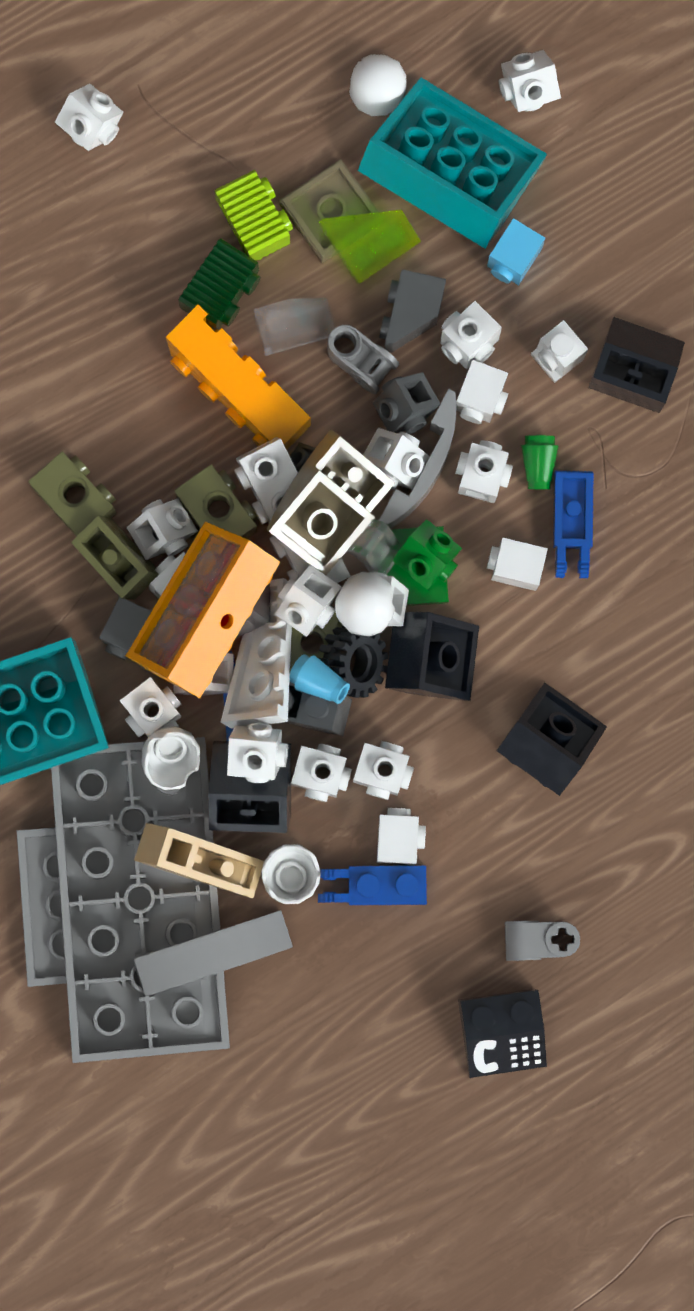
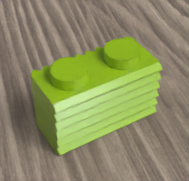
[214,170,293,261]

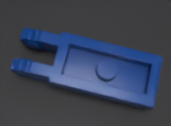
[553,471,594,578]
[318,866,427,905]

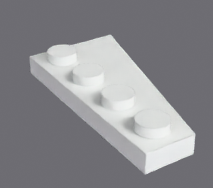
[221,578,292,728]

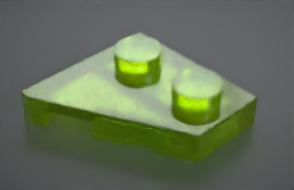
[318,209,421,283]

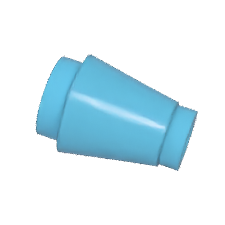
[289,654,350,704]

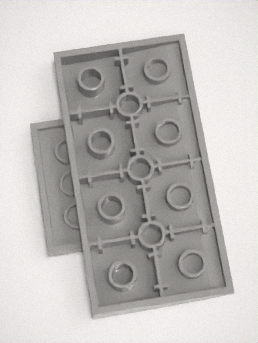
[17,737,230,1063]

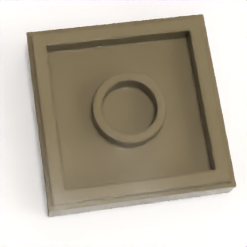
[279,159,384,264]

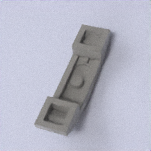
[377,389,456,530]
[133,910,293,996]

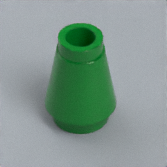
[521,435,559,490]

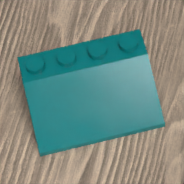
[358,77,547,249]
[0,637,109,785]

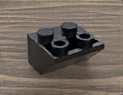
[588,317,685,413]
[208,741,291,833]

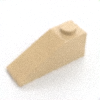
[134,823,264,898]

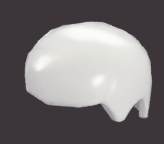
[349,55,407,116]
[335,572,395,637]
[142,726,200,790]
[262,844,320,904]

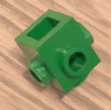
[392,519,462,590]

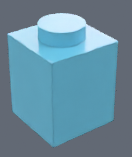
[487,218,545,286]

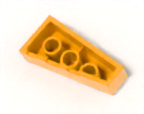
[166,305,311,450]

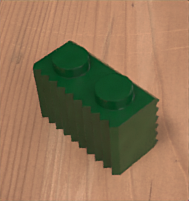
[178,238,261,331]

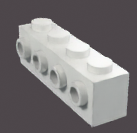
[234,437,350,594]

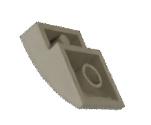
[267,429,395,575]

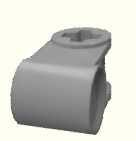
[327,325,399,394]
[505,921,580,961]

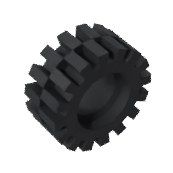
[319,626,388,698]

